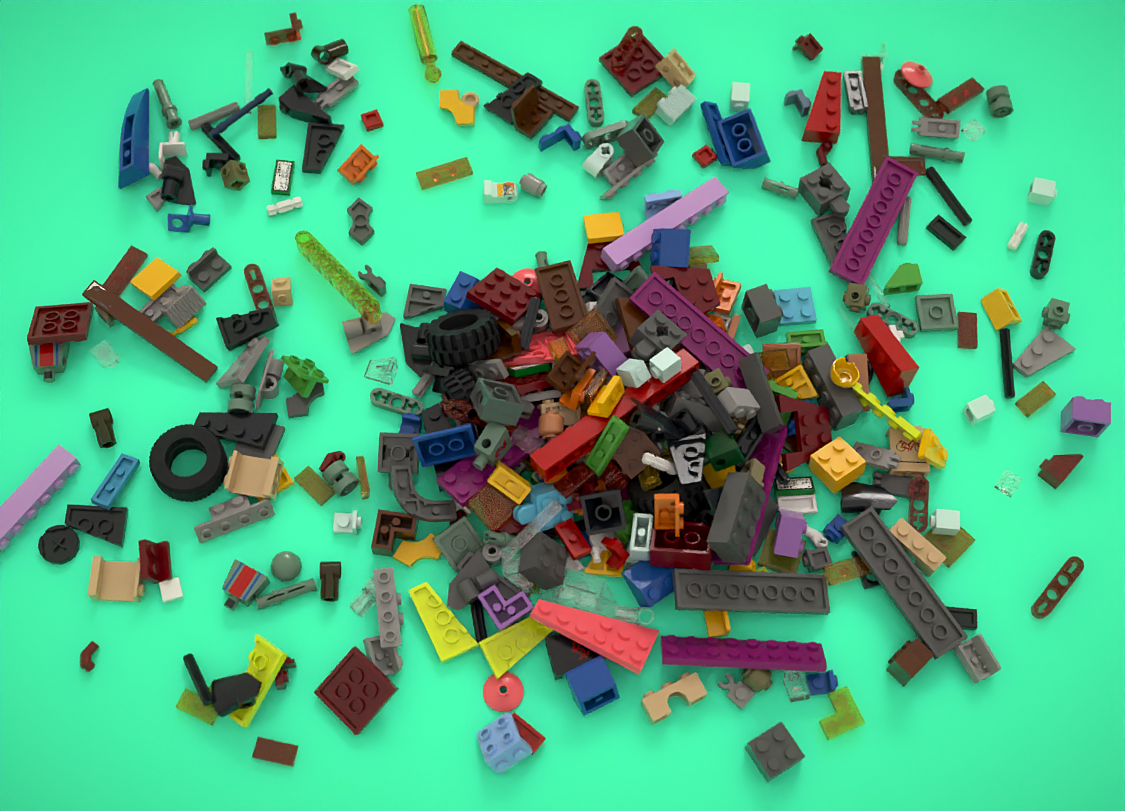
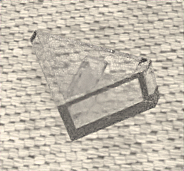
[364,357,398,386]

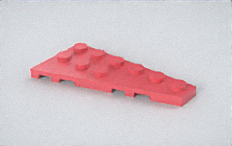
[502,330,580,366]
[529,599,659,675]

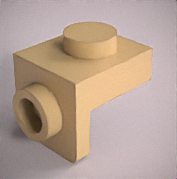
[272,277,293,307]

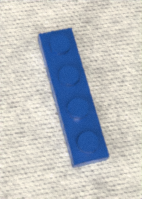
[700,101,733,167]

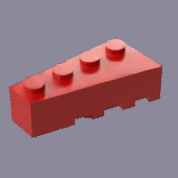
[801,71,841,144]
[854,314,920,397]

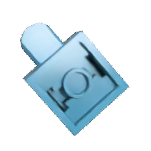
[513,480,574,532]

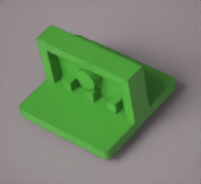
[281,355,329,398]

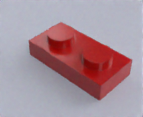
[554,518,592,561]
[512,712,546,756]

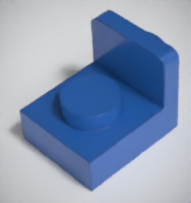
[886,387,914,413]
[399,413,422,434]
[822,513,848,545]
[805,670,838,696]

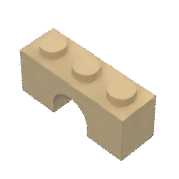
[890,517,947,578]
[640,672,708,725]

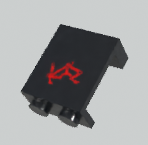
[545,633,605,680]

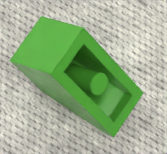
[882,263,923,296]

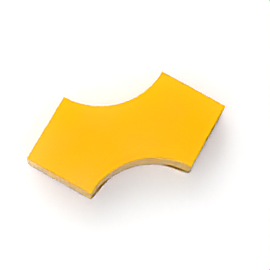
[439,89,475,126]
[393,533,441,568]

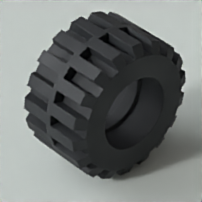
[441,369,478,423]

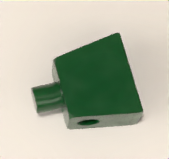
[703,428,746,472]

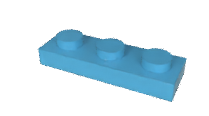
[90,453,140,510]

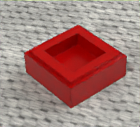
[360,109,384,132]
[692,144,718,169]

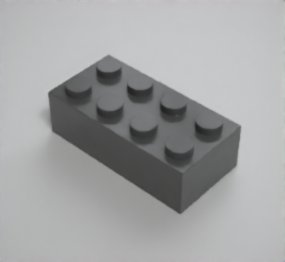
[801,344,863,431]
[706,472,766,563]

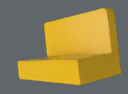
[981,288,1022,331]
[587,376,625,418]
[487,460,532,505]
[703,611,731,638]

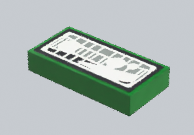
[271,160,295,196]
[507,363,550,378]
[773,476,815,496]

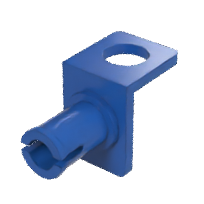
[167,205,210,233]

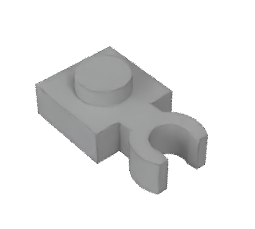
[717,673,755,710]

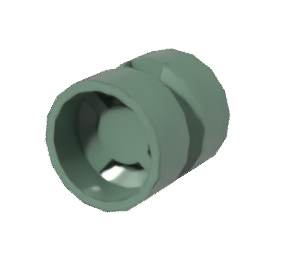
[986,85,1014,118]
[227,383,256,413]
[322,460,359,497]

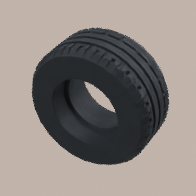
[149,424,228,502]

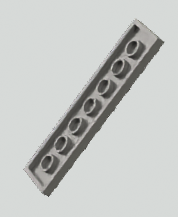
[839,506,968,660]
[672,569,830,615]

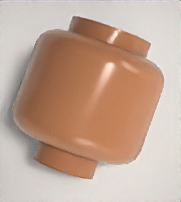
[538,410,564,441]

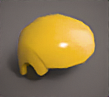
[830,357,860,388]

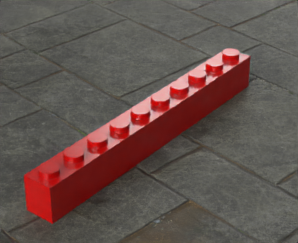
[530,349,699,482]

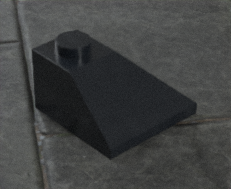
[580,486,627,536]

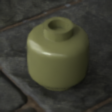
[741,668,773,692]

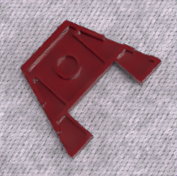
[578,241,643,291]
[650,266,720,315]
[775,395,832,471]

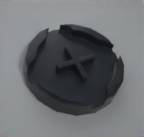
[38,525,80,565]

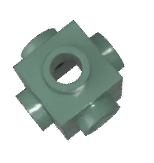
[1041,298,1071,330]

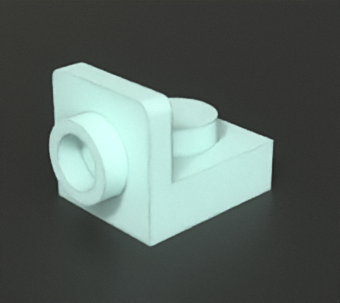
[333,510,362,535]

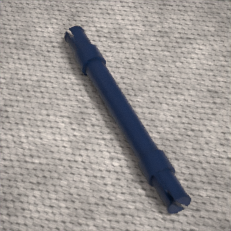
[208,88,273,139]

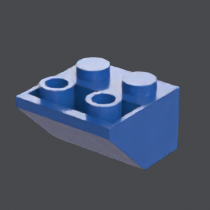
[565,655,620,716]

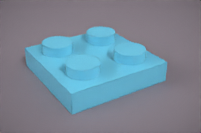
[774,287,817,327]

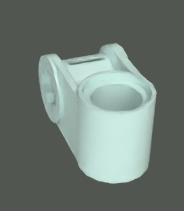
[582,143,614,179]

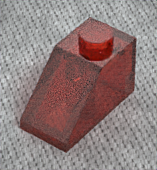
[1037,454,1084,490]

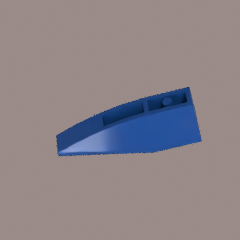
[118,88,149,189]

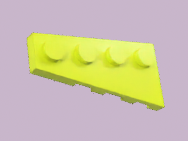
[852,382,922,443]
[408,582,479,663]
[478,617,553,680]
[229,634,288,728]

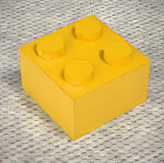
[809,436,866,494]

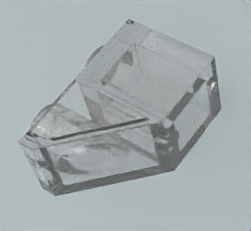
[501,554,534,598]

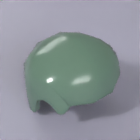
[270,551,302,581]

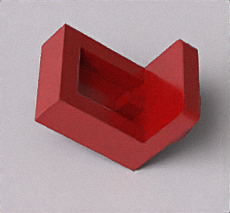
[600,536,630,570]

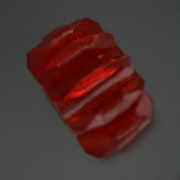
[600,460,629,490]

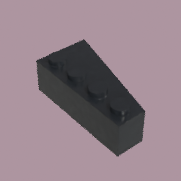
[422,403,462,492]

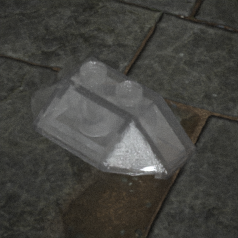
[536,568,618,619]

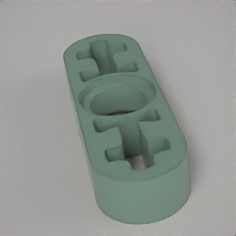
[584,79,604,128]
[582,120,629,149]
[867,303,919,339]
[370,388,424,417]

